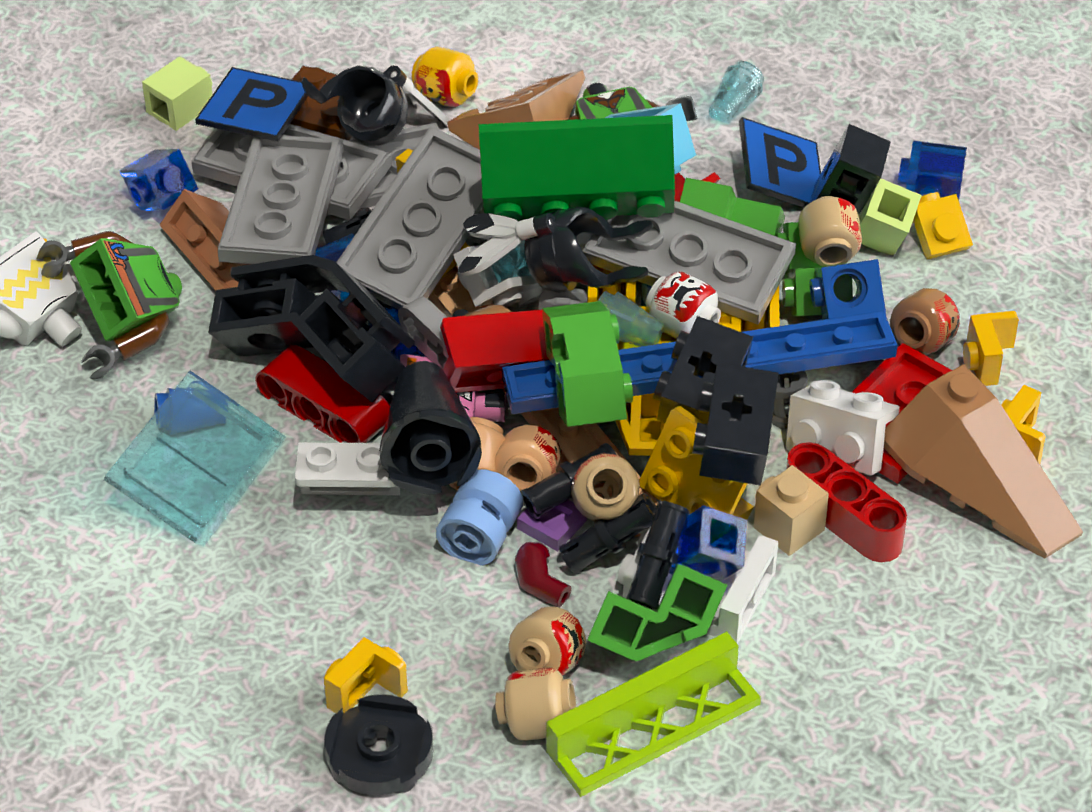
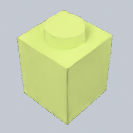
[142,56,212,131]
[859,179,922,255]

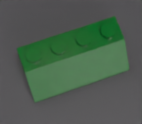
[478,115,675,222]

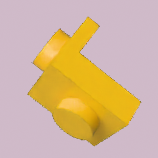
[912,192,973,259]
[963,311,1019,386]
[1001,385,1046,464]
[324,637,408,714]

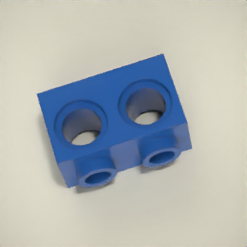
[809,259,887,320]

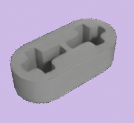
[398,297,448,369]

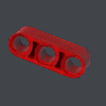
[255,345,390,443]
[786,442,907,563]

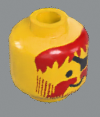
[411,46,478,108]

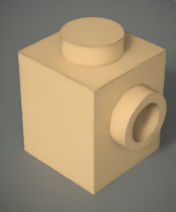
[754,465,829,556]

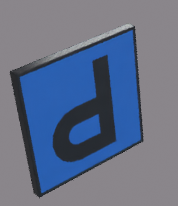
[195,67,308,142]
[739,117,821,207]

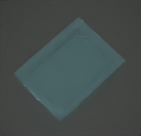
[103,370,286,547]

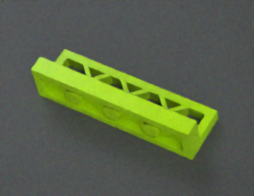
[546,632,761,797]

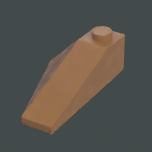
[447,70,585,150]
[884,364,1083,558]

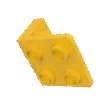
[639,406,754,542]

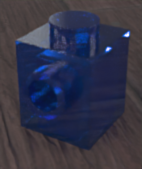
[898,140,967,200]
[119,149,199,210]
[669,505,747,582]

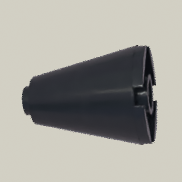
[379,361,482,495]

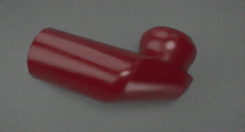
[515,542,572,608]

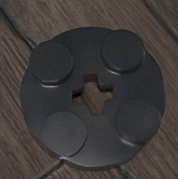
[324,694,433,795]

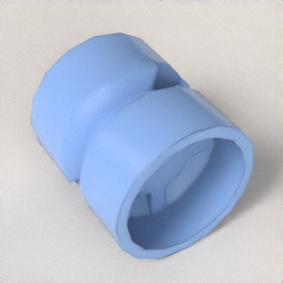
[436,469,523,565]

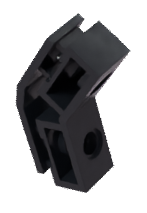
[208,255,415,402]

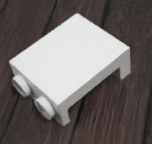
[618,527,778,643]

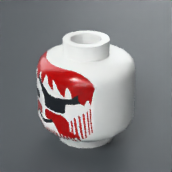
[646,271,721,339]

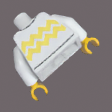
[0,231,82,347]

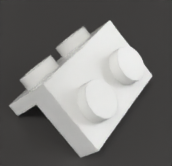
[453,245,544,307]
[786,380,899,476]
[295,442,400,495]

